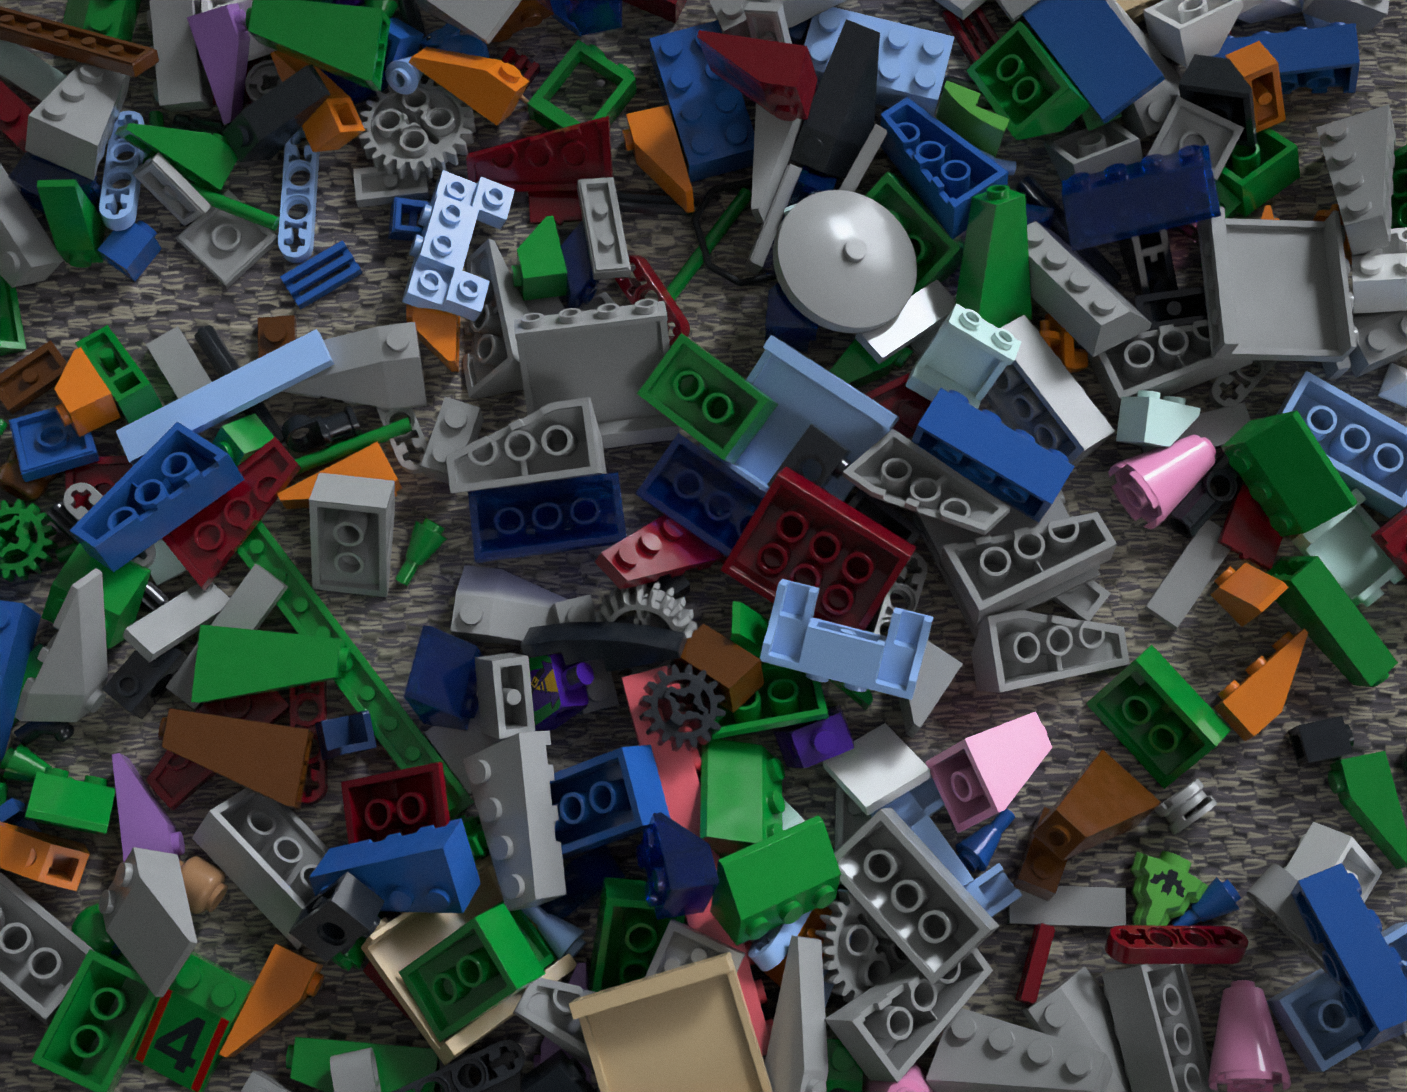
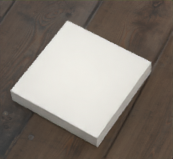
[823,723,931,816]

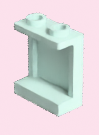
[905,303,1021,409]
[1292,488,1405,607]

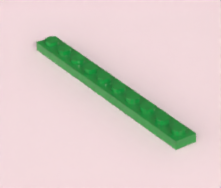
[237,520,475,821]

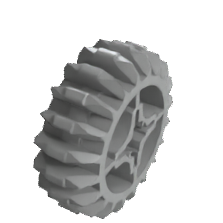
[595,581,697,675]

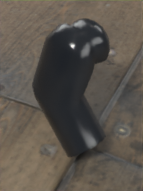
[14,721,74,746]

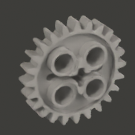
[359,78,476,180]
[815,889,911,1003]

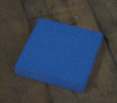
[9,407,100,482]

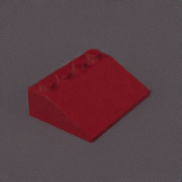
[721,467,916,630]

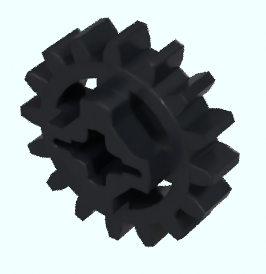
[638,664,726,751]

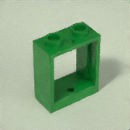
[527,39,637,131]

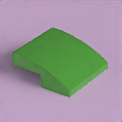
[936,81,1010,157]

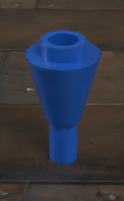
[955,808,1016,871]
[1171,877,1241,926]

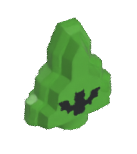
[1130,851,1208,926]

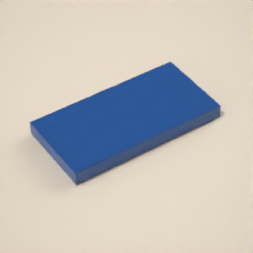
[1022,0,1165,124]

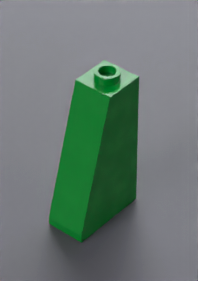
[245,0,390,91]
[955,185,1032,328]
[1265,556,1398,687]
[191,624,350,704]
[286,1037,440,1092]

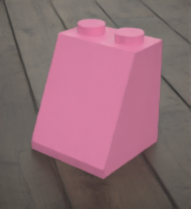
[925,711,1052,833]

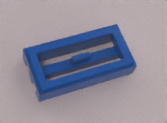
[280,240,363,310]

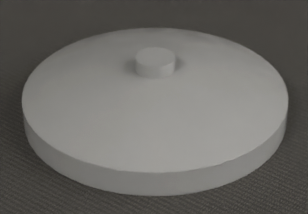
[773,190,917,333]

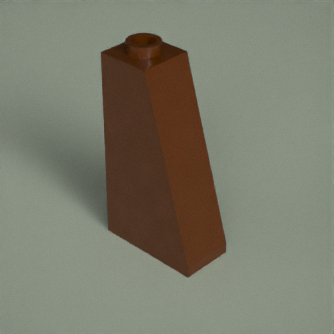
[158,708,314,810]
[1033,749,1161,861]

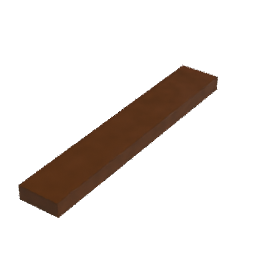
[0,6,159,77]

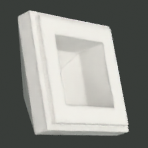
[1377,363,1407,408]

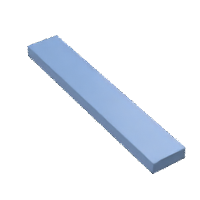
[116,329,334,466]

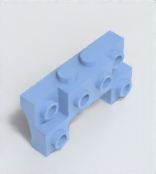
[402,170,515,322]
[760,579,933,700]
[870,776,1022,917]

